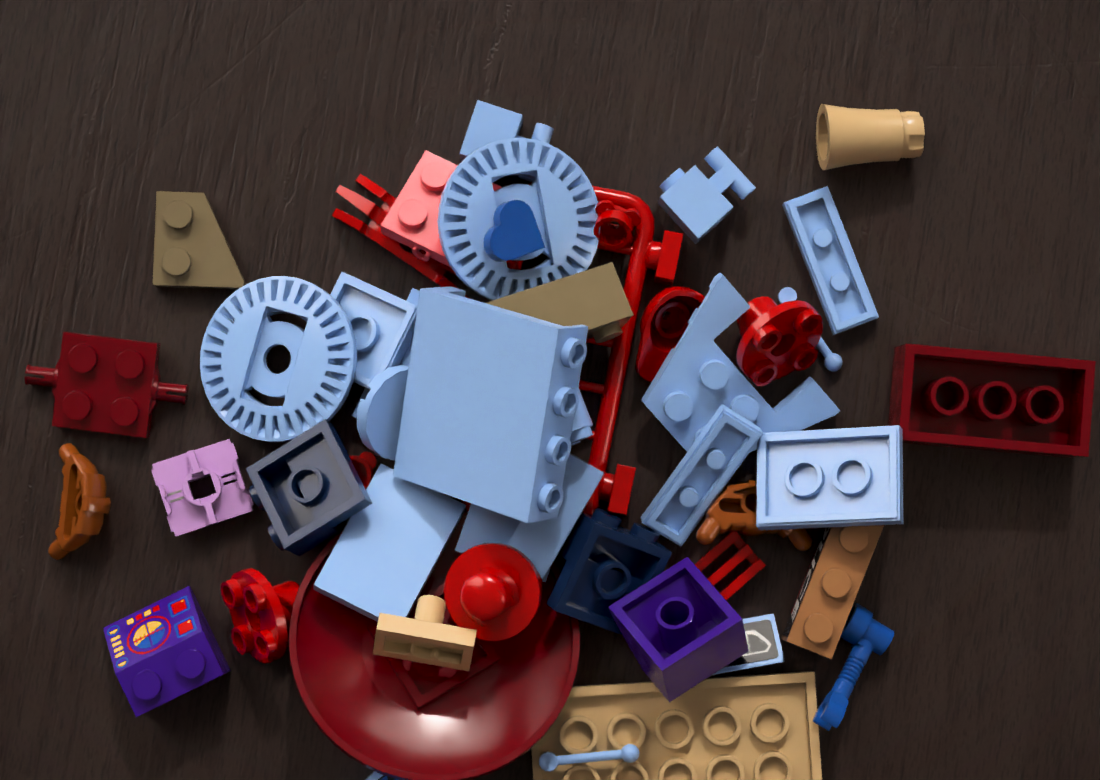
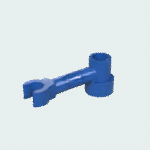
[813,602,894,731]

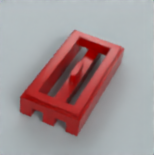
[694,532,766,600]

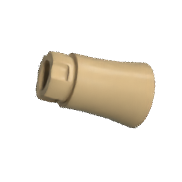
[816,104,925,170]

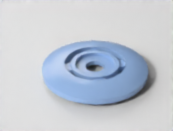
[437,138,600,301]
[200,276,357,442]

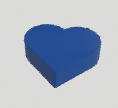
[483,200,545,262]

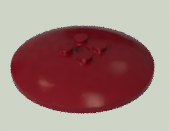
[289,509,580,780]

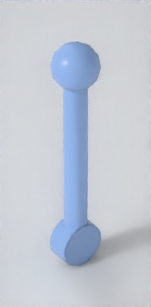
[778,287,843,372]
[539,744,640,772]

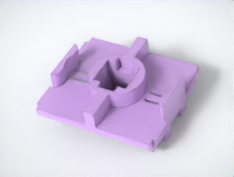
[151,439,254,537]

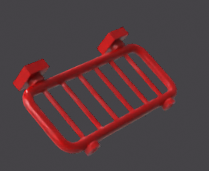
[460,182,683,516]

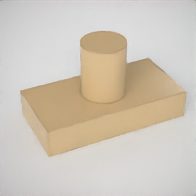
[373,595,477,671]

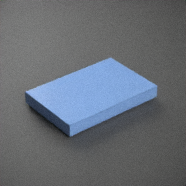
[756,425,904,530]
[313,463,466,622]

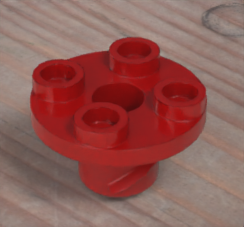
[736,296,823,387]
[444,543,542,641]
[220,568,300,663]

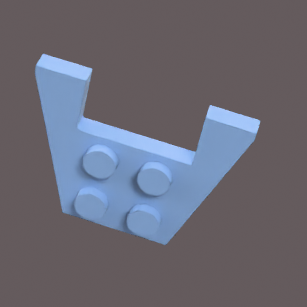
[641,272,840,452]

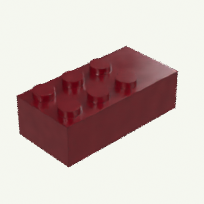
[888,343,1096,458]

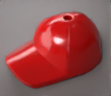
[636,286,705,382]

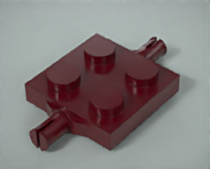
[25,332,189,438]

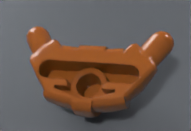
[48,443,111,560]
[696,480,812,551]

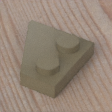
[153,191,246,290]

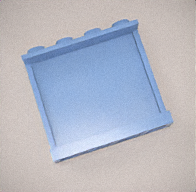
[393,286,588,523]

